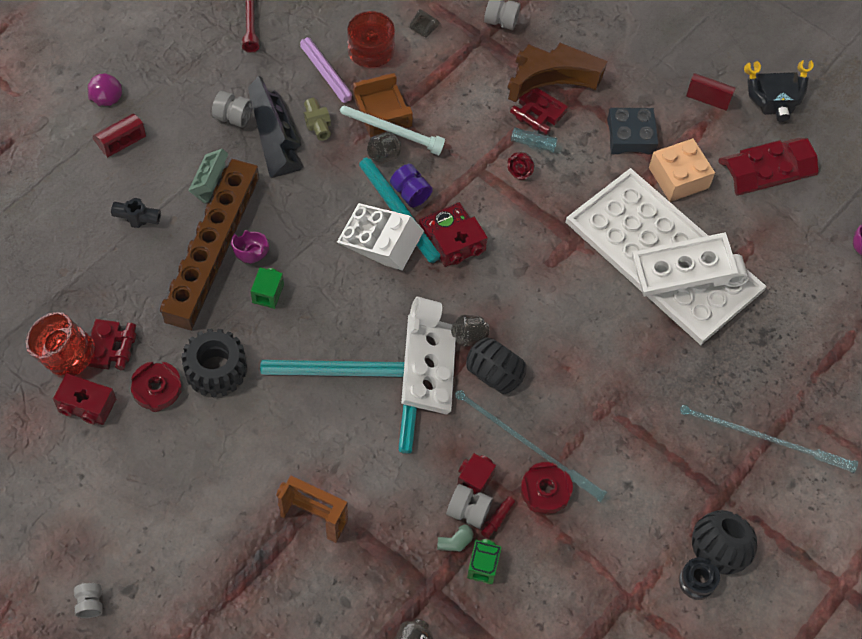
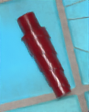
[481,496,515,538]

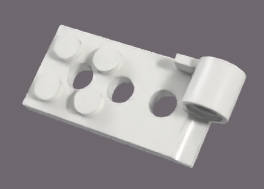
[632,232,749,297]
[401,297,456,415]

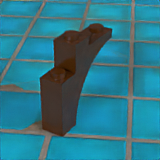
[507,43,608,102]

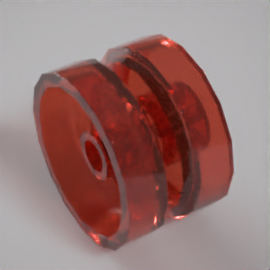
[347,11,395,68]

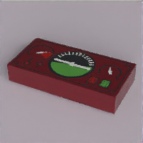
[419,202,470,241]

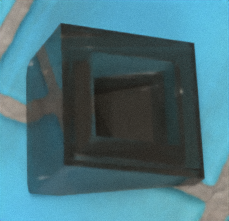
[408,9,440,38]

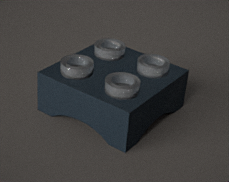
[607,108,658,155]

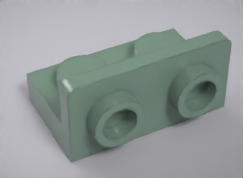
[188,149,228,203]

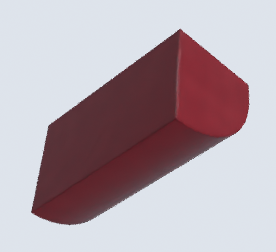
[686,73,736,111]
[93,114,146,158]

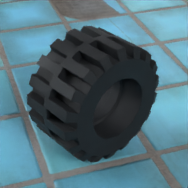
[181,329,247,397]

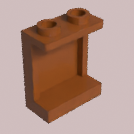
[353,73,413,138]

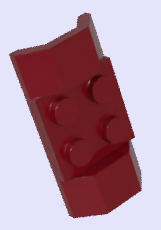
[718,138,819,196]

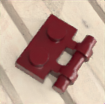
[510,88,568,135]
[83,319,137,370]

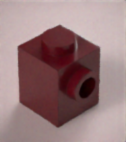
[457,453,496,495]

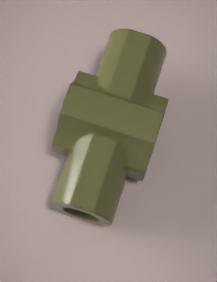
[304,98,331,141]

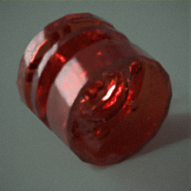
[25,312,95,378]

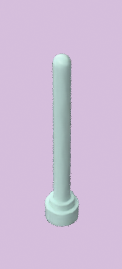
[340,106,445,155]

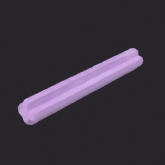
[300,37,352,103]

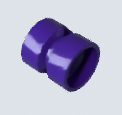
[390,164,433,208]

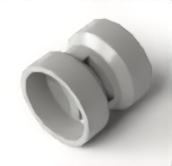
[74,583,103,618]

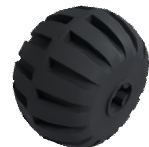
[466,337,526,394]
[692,510,757,575]

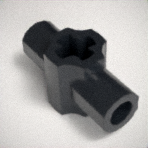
[111,198,161,228]

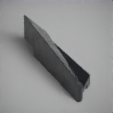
[248,76,303,178]

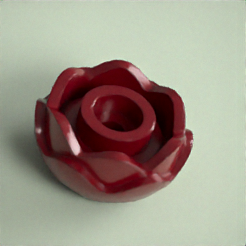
[507,152,534,180]

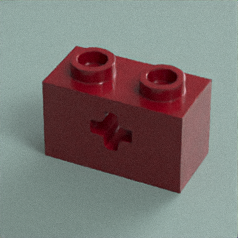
[432,216,488,267]
[53,373,117,425]

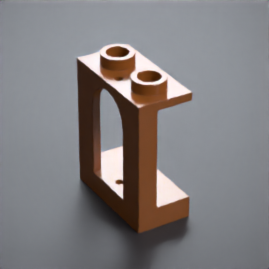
[276,475,348,543]

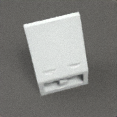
[337,203,424,270]

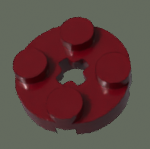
[131,361,182,412]
[521,462,573,514]

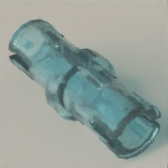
[511,127,558,152]

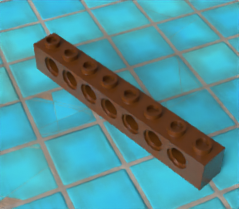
[160,159,259,331]

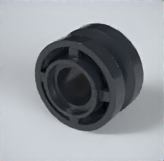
[679,557,720,600]

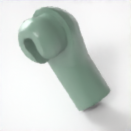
[437,525,473,551]

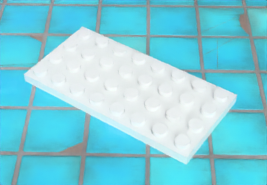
[566,168,766,345]

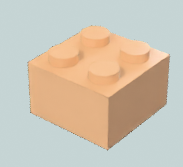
[649,139,715,202]

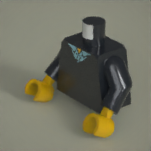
[744,60,814,122]

